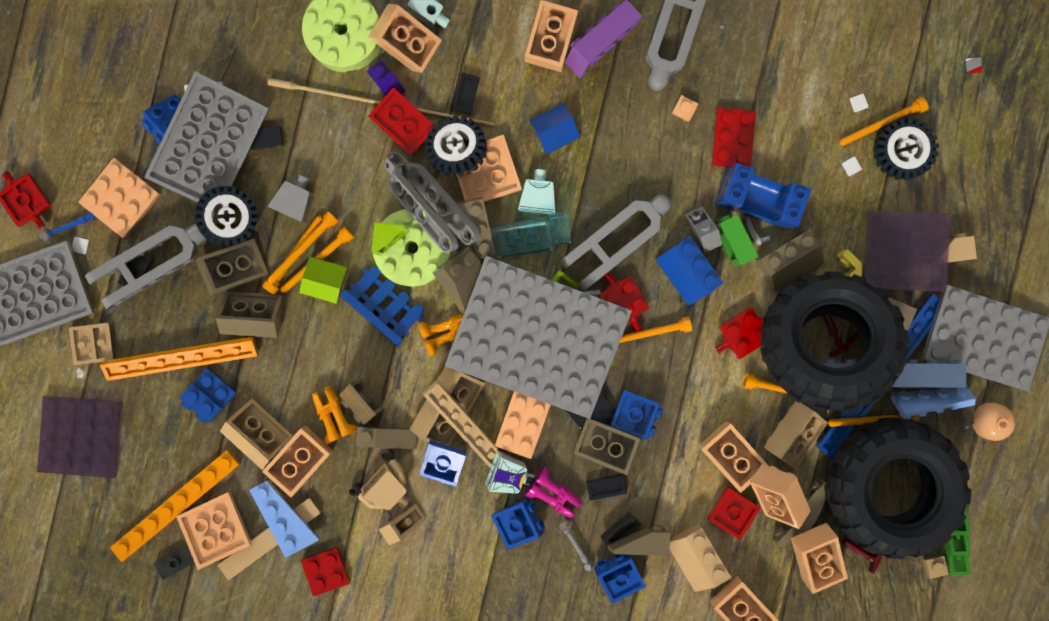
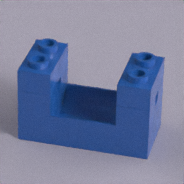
[715,163,812,230]

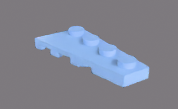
[891,388,976,419]
[250,480,321,558]

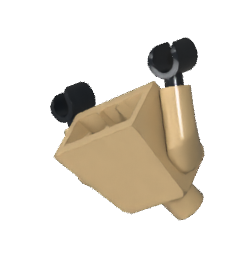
[349,449,409,510]

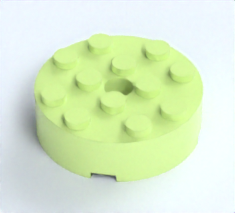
[302,0,381,72]
[373,209,452,287]

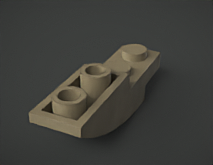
[773,479,827,548]

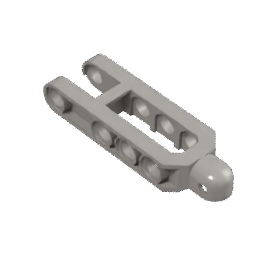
[645,0,706,91]
[384,152,480,253]
[559,194,671,291]
[85,224,207,310]

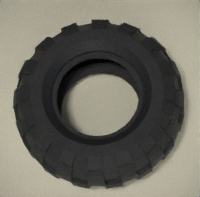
[760,271,909,412]
[824,417,972,559]

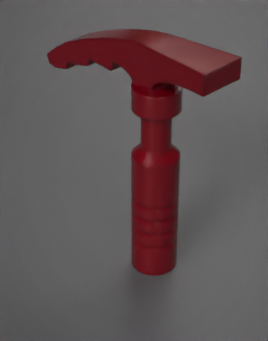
[823,315,860,356]
[842,538,882,574]

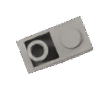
[685,207,722,253]

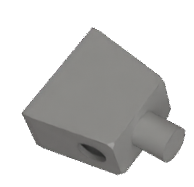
[268,175,313,224]

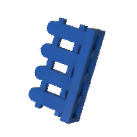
[340,267,423,347]

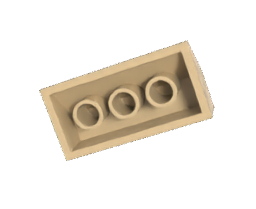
[409,366,485,446]

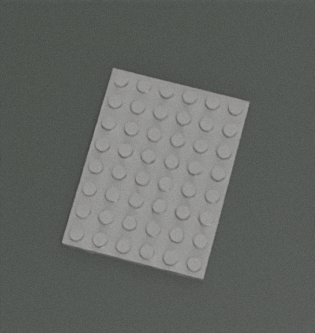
[445,256,632,419]

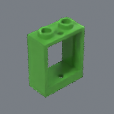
[716,214,758,267]

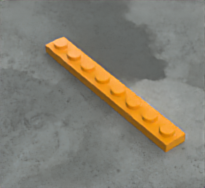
[100,336,258,381]
[110,449,241,562]

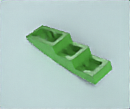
[945,506,971,576]

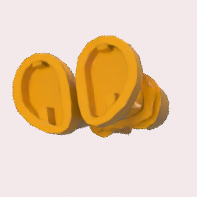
[418,314,463,357]
[312,386,357,445]

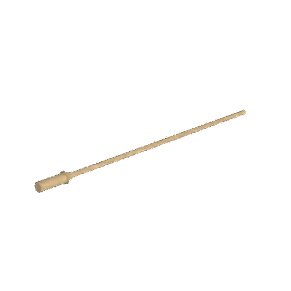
[267,78,494,126]

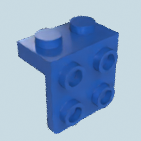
[142,95,181,145]

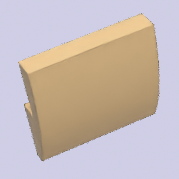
[69,323,114,365]

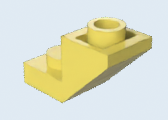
[837,249,862,277]

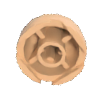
[972,402,1016,441]

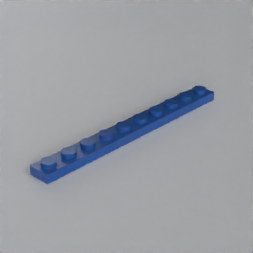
[815,294,939,459]

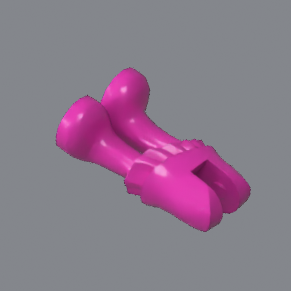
[524,466,583,518]

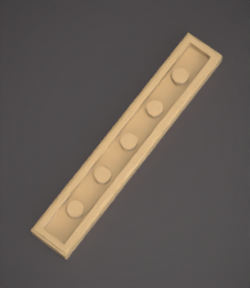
[422,380,502,468]
[217,497,322,581]

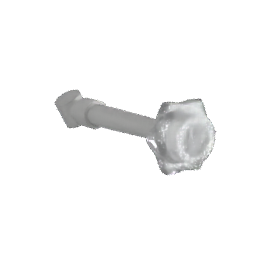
[556,519,594,571]

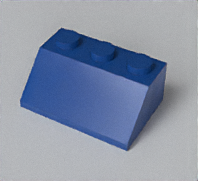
[655,236,723,306]

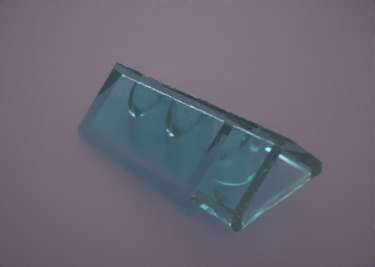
[490,211,572,258]

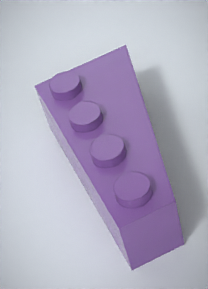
[565,0,642,79]

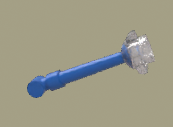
[39,213,96,243]

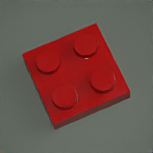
[707,486,761,540]
[301,546,350,596]

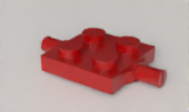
[0,171,52,229]
[597,272,649,332]
[715,307,765,360]

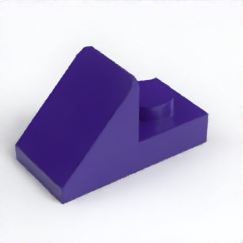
[367,59,406,96]

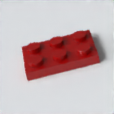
[368,87,434,156]
[711,108,756,168]

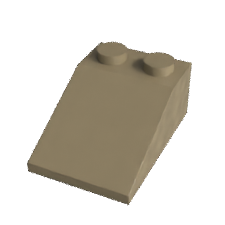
[196,239,269,296]
[432,246,482,315]
[339,379,384,425]
[574,418,644,475]

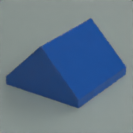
[529,103,580,155]

